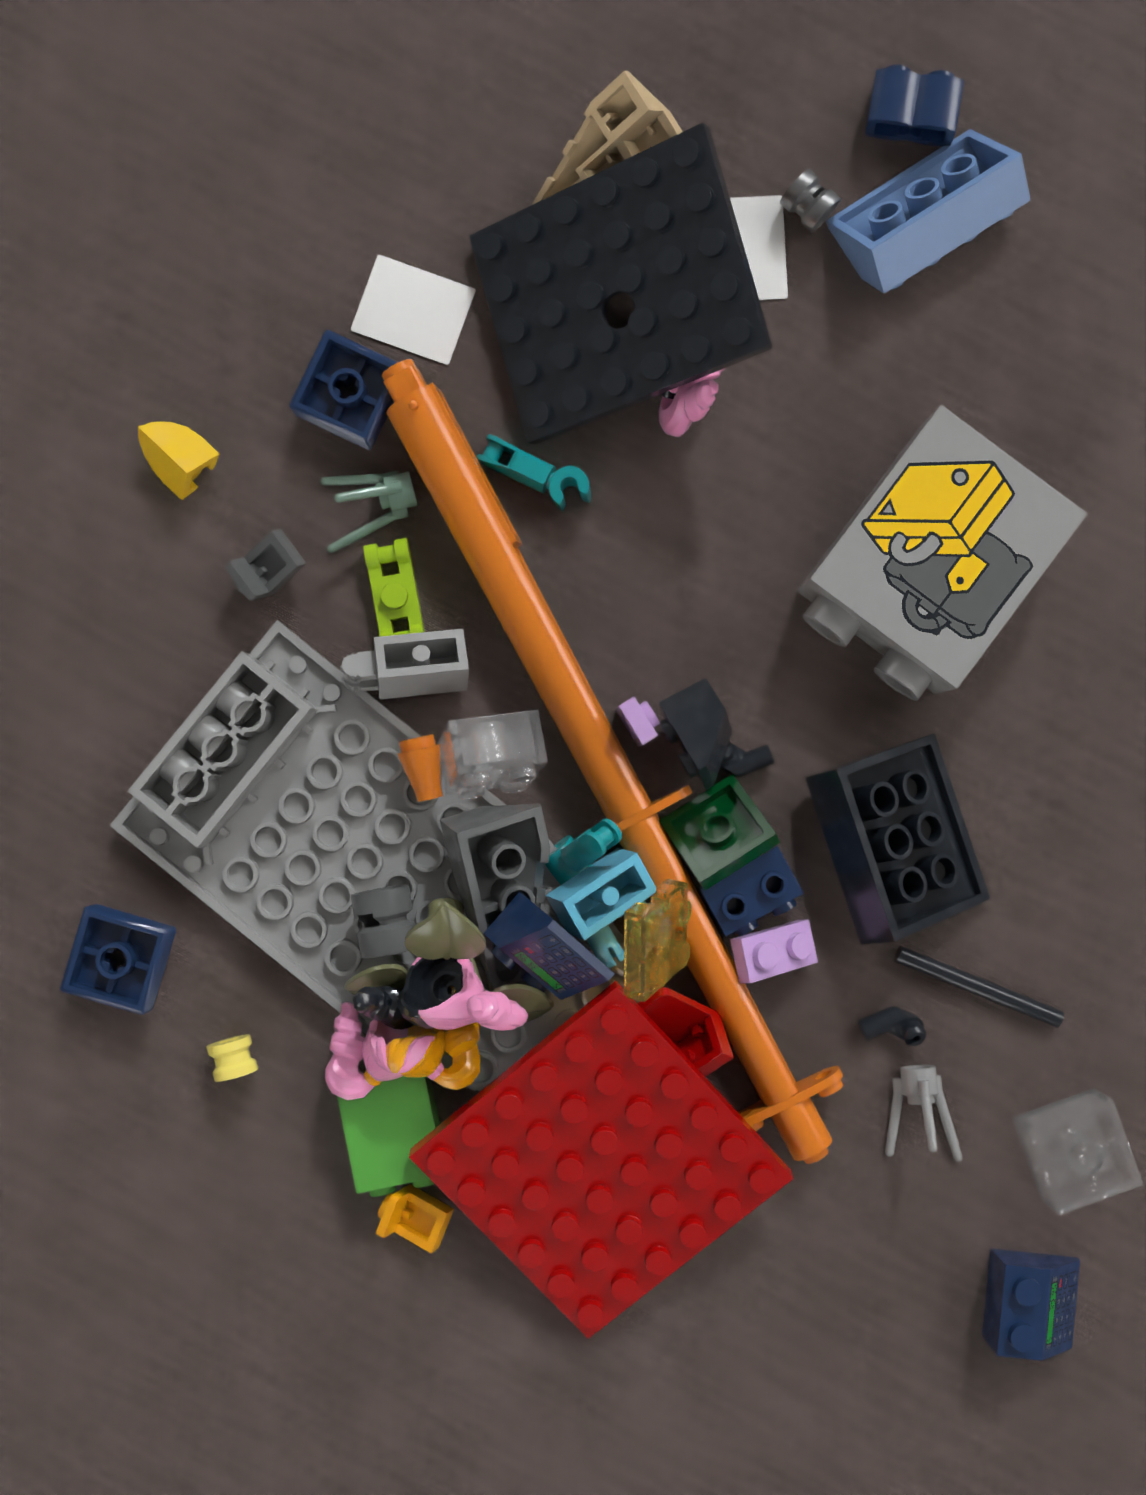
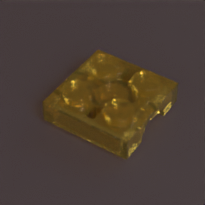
[624,879,691,1002]

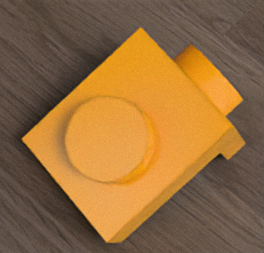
[376,1184,454,1253]

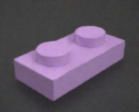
[616,697,660,747]
[730,919,818,983]

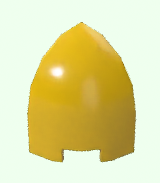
[138,422,220,500]

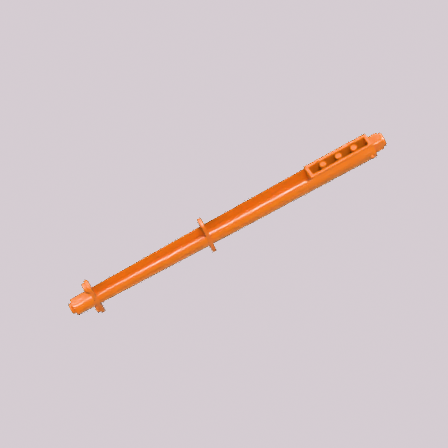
[382,359,844,1164]

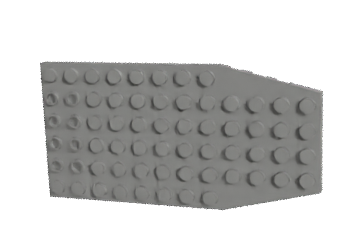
[110,620,660,1091]

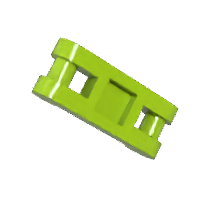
[363,538,425,637]

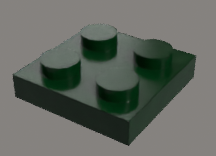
[659,774,781,891]

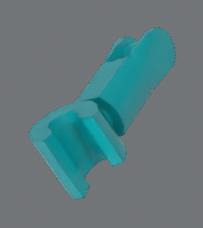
[476,434,592,512]
[545,818,622,885]

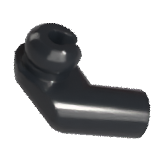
[720,740,775,777]
[858,1006,927,1046]

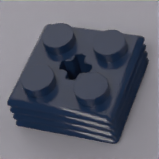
[289,330,398,450]
[60,904,176,1015]

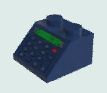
[484,892,615,1000]
[982,1248,1080,1361]

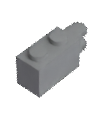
[340,629,469,699]

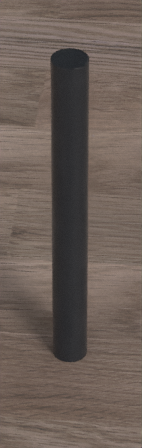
[894,946,1064,1028]

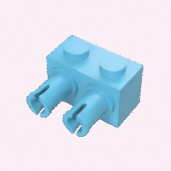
[545,848,662,968]

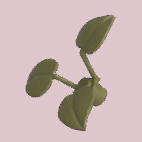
[344,898,554,1023]

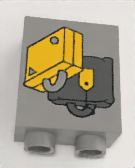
[797,405,1088,701]

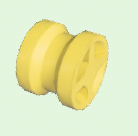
[206,1034,258,1082]

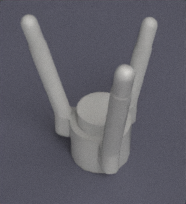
[885,1065,962,1162]

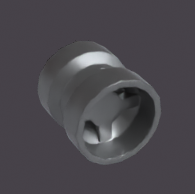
[780,168,841,233]

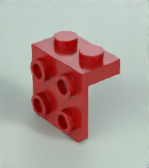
[637,987,734,1077]

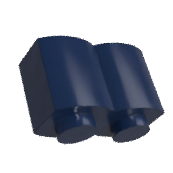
[865,64,965,146]

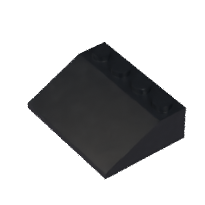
[805,733,990,945]

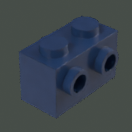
[696,846,804,938]

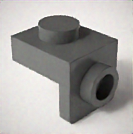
[225,529,307,601]

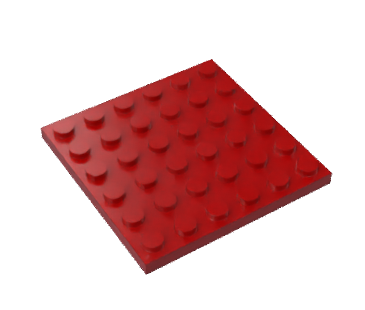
[409,980,794,1339]

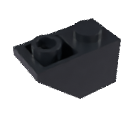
[659,678,732,790]

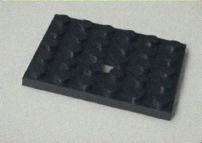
[469,122,773,444]

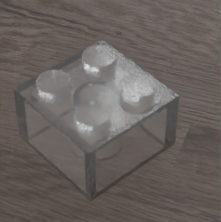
[437,710,548,800]
[1012,1088,1144,1216]

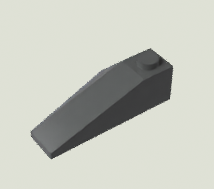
[440,804,550,991]

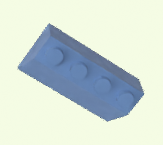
[826,129,1031,294]

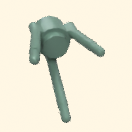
[320,470,417,553]

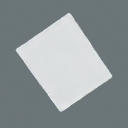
[730,195,788,300]
[351,255,476,365]

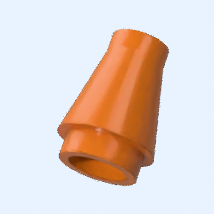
[397,734,443,802]

